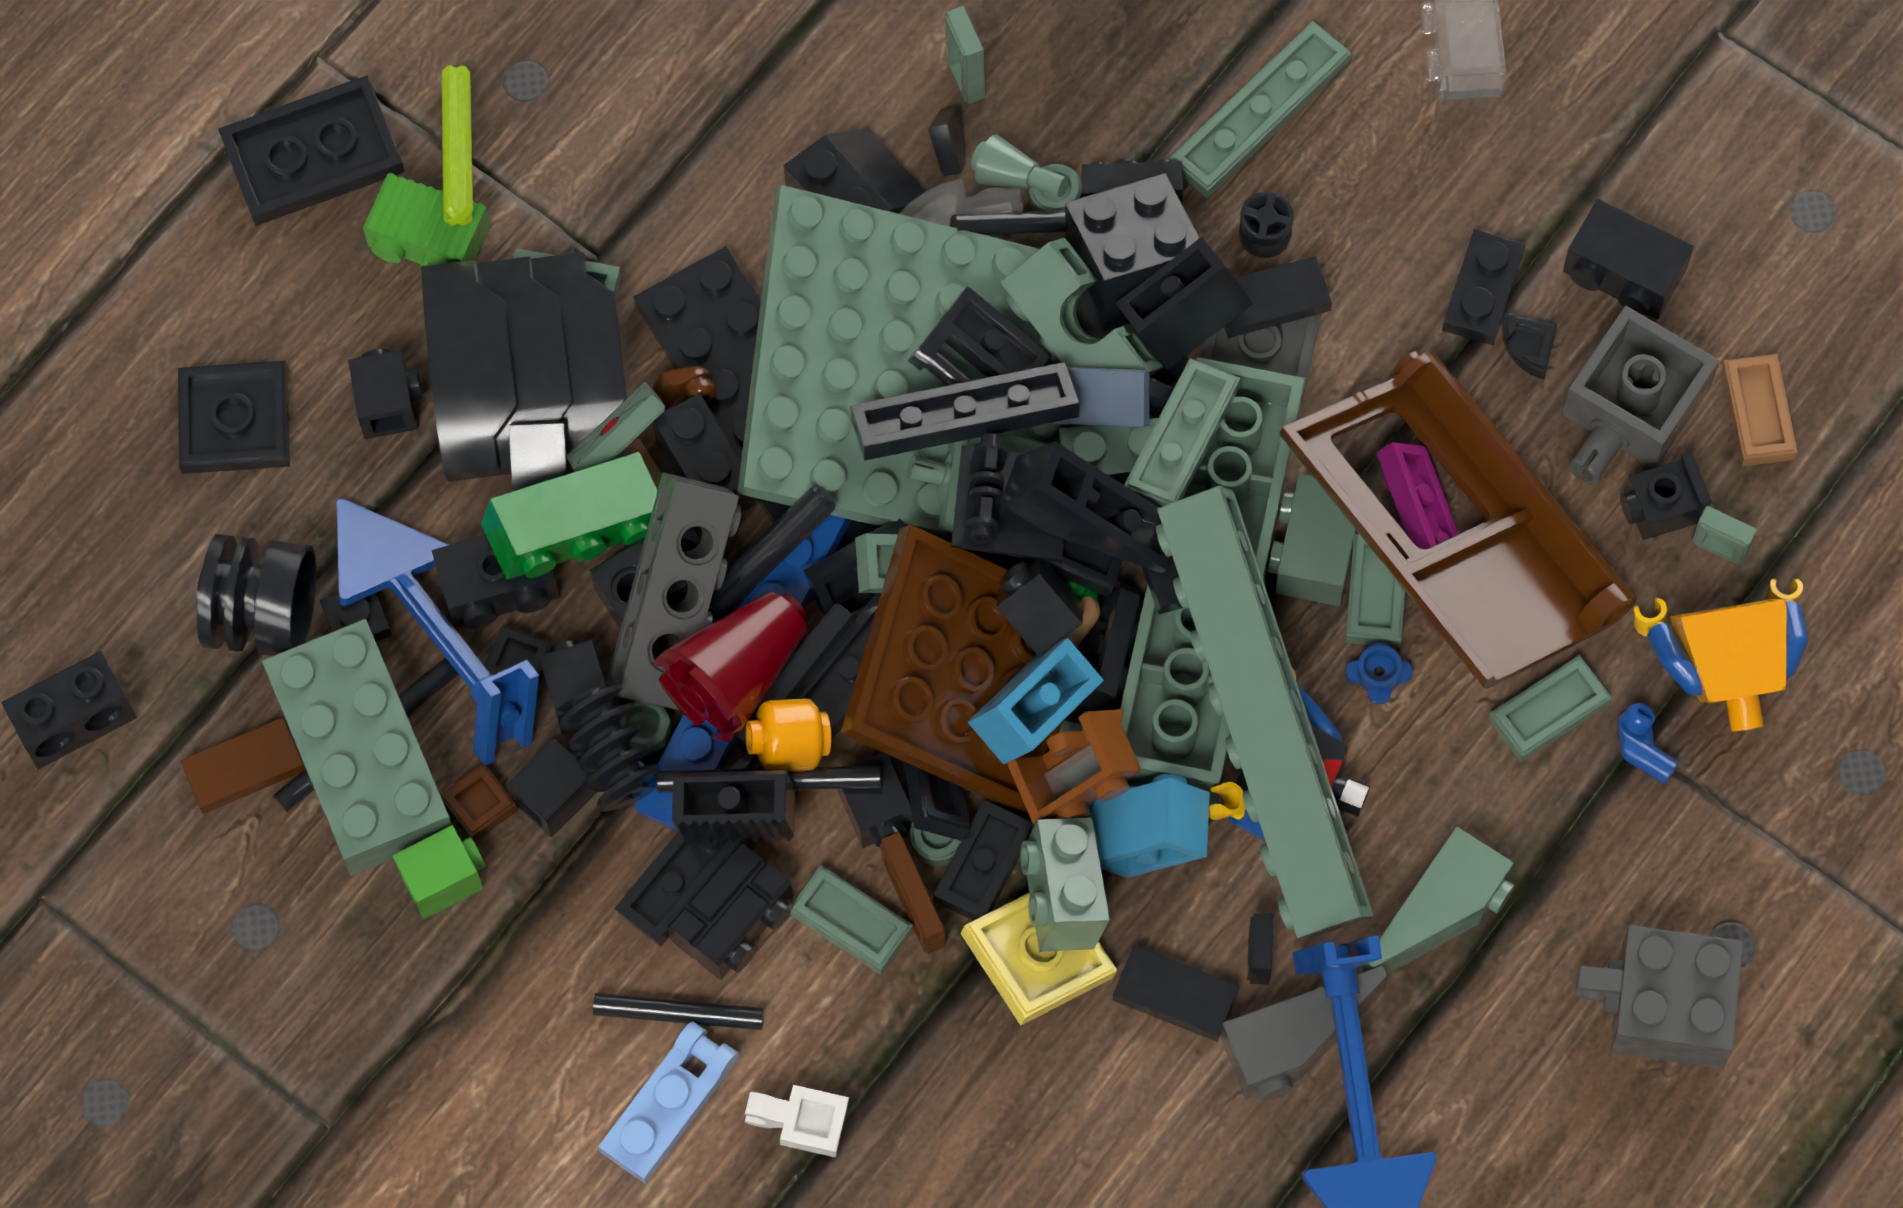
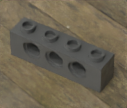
[606,472,741,710]

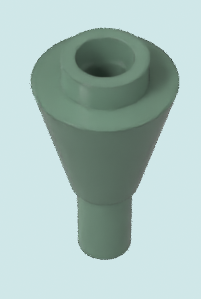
[971,134,1069,197]

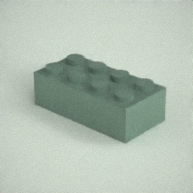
[262,619,451,876]

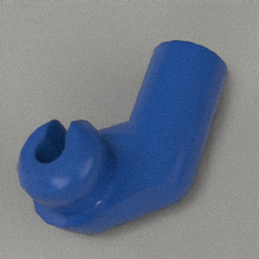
[1617,703,1680,785]

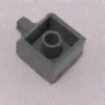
[1575,925,1743,1069]

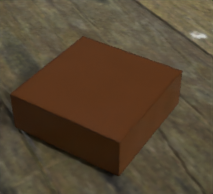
[440,764,518,842]

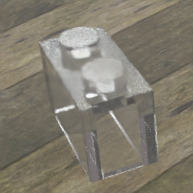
[1421,0,1506,100]

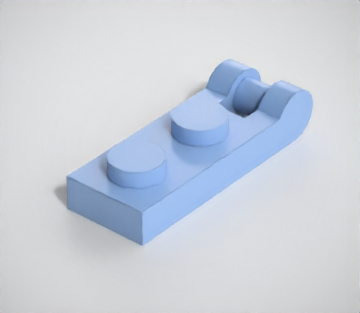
[598,1021,739,1184]

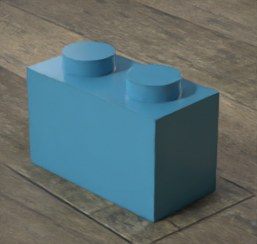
[968,638,1104,765]
[1090,774,1210,878]

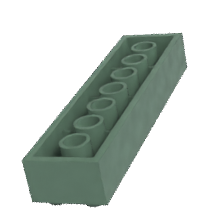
[1120,357,1305,804]

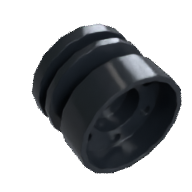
[196,534,317,656]

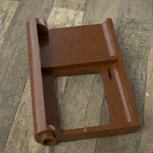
[1280,351,1637,689]

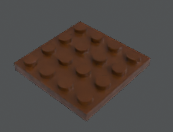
[841,524,1084,816]

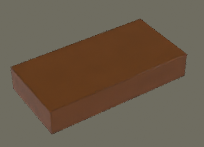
[180,717,305,814]
[880,832,946,954]

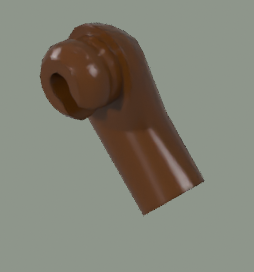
[651,366,716,412]

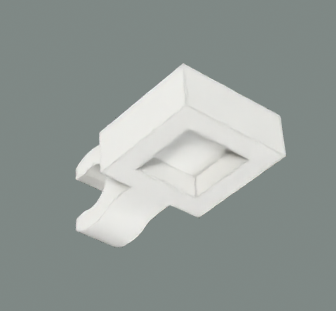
[745,1085,849,1157]

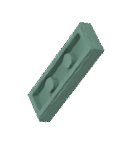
[1124,358,1241,508]

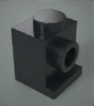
[1620,453,1711,540]

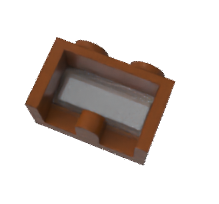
[1007,709,1141,824]

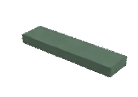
[1169,21,1352,199]

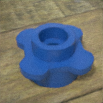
[1346,640,1413,704]

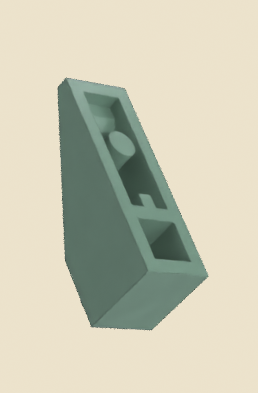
[1362,826,1515,975]

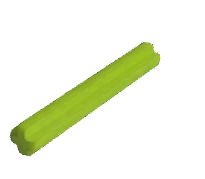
[441,65,473,227]

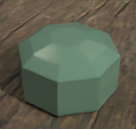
[620,700,672,756]

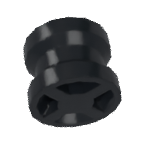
[1239,192,1293,258]

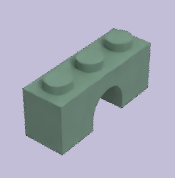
[1000,238,1163,378]

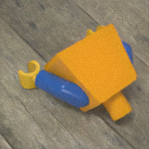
[1633,579,1808,731]

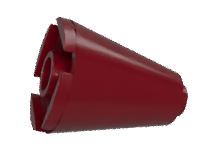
[653,592,807,743]

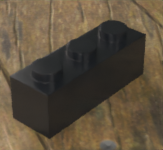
[1082,159,1183,206]

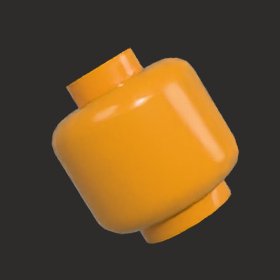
[745,699,831,772]

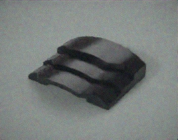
[421,252,627,482]

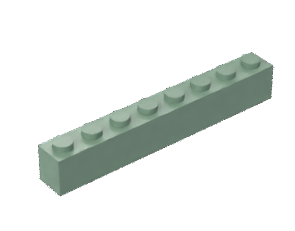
[1156,486,1374,938]

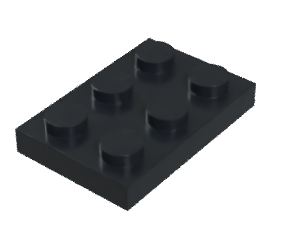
[218,75,405,226]

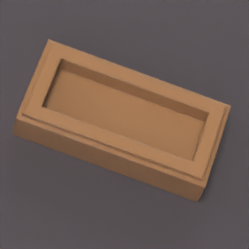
[1722,354,1798,467]

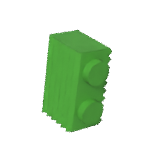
[363,173,491,267]

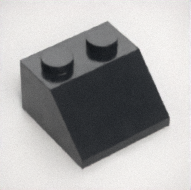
[783,128,935,219]

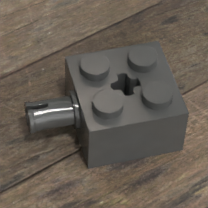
[1562,305,1720,485]

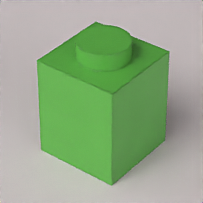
[392,825,486,920]

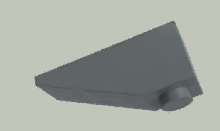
[1221,965,1387,1101]

